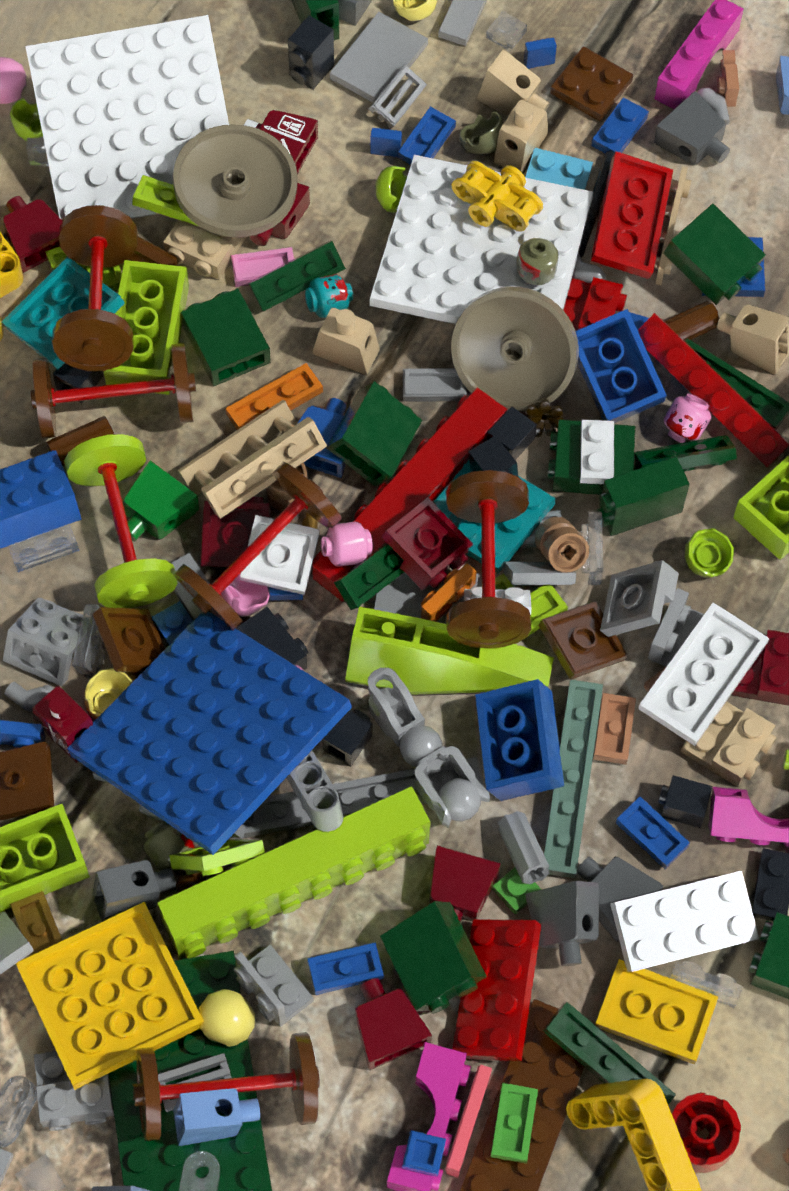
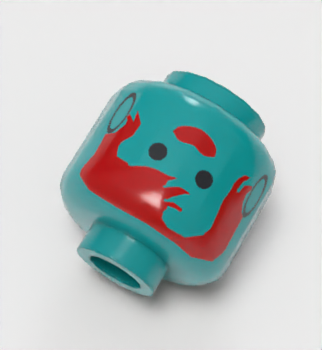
[305,274,353,318]

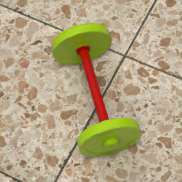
[64,434,178,608]

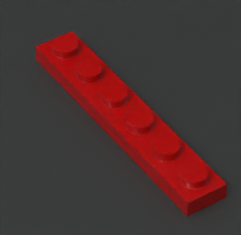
[638,313,789,468]

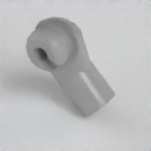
[697,88,730,125]
[573,253,606,284]
[4,682,54,712]

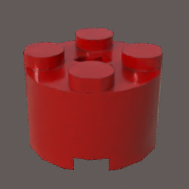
[672,1092,741,1173]

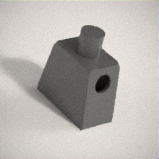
[654,91,730,165]
[577,856,663,942]
[92,860,176,922]
[526,881,599,966]

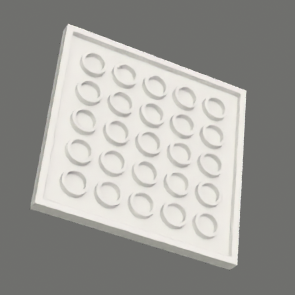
[26,15,229,220]
[370,155,593,324]

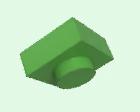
[492,867,541,915]

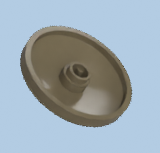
[173,124,298,237]
[451,286,579,412]

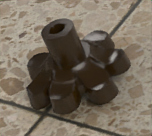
[526,399,565,438]

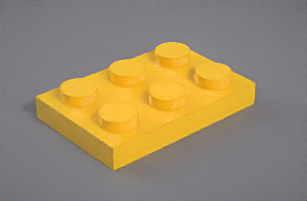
[595,959,719,1065]

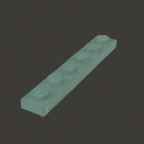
[544,680,603,878]

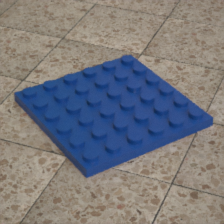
[67,611,352,855]

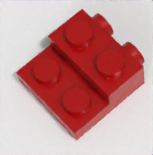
[563,277,627,331]

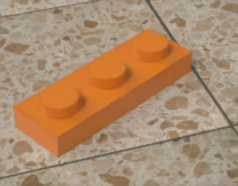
[225,363,323,430]

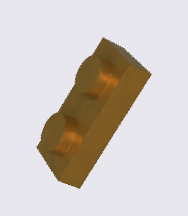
[10,891,62,956]

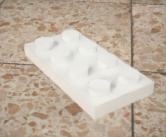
[638,603,769,746]
[610,871,759,972]

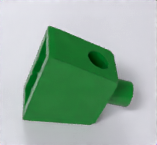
[123,460,199,542]

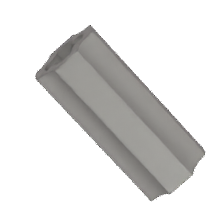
[498,811,550,884]

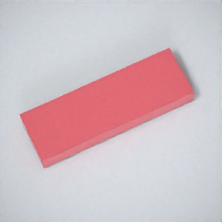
[445,1064,492,1178]

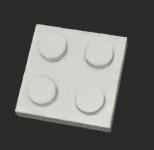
[240,515,320,595]

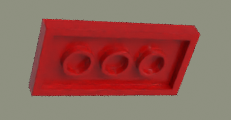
[590,151,674,279]
[452,919,541,1062]

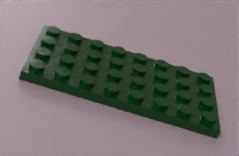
[108,950,272,1191]

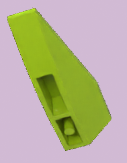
[345,607,554,695]

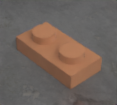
[593,693,636,765]

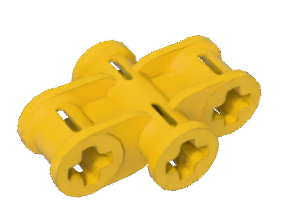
[451,161,543,232]

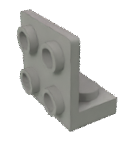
[648,588,704,666]
[3,598,96,686]
[234,944,314,1027]

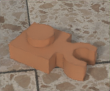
[717,50,739,107]

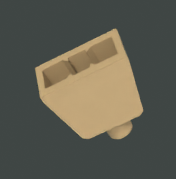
[477,49,550,116]
[494,100,548,172]
[717,305,789,375]
[312,308,380,375]

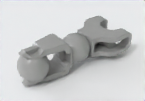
[368,667,490,828]

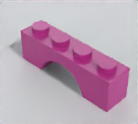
[654,0,744,109]
[708,787,789,847]
[387,1042,471,1191]

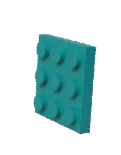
[2,257,125,369]
[433,460,555,574]

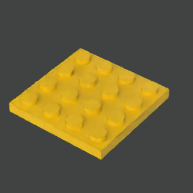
[16,902,204,1090]

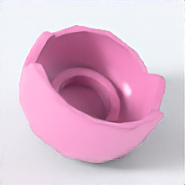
[0,57,27,104]
[221,573,270,617]

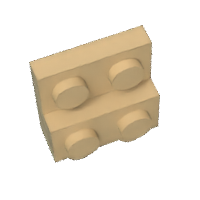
[163,220,246,280]
[680,701,777,787]

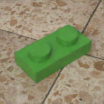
[491,1083,538,1163]

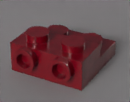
[201,497,271,568]
[382,498,473,590]
[731,630,789,706]

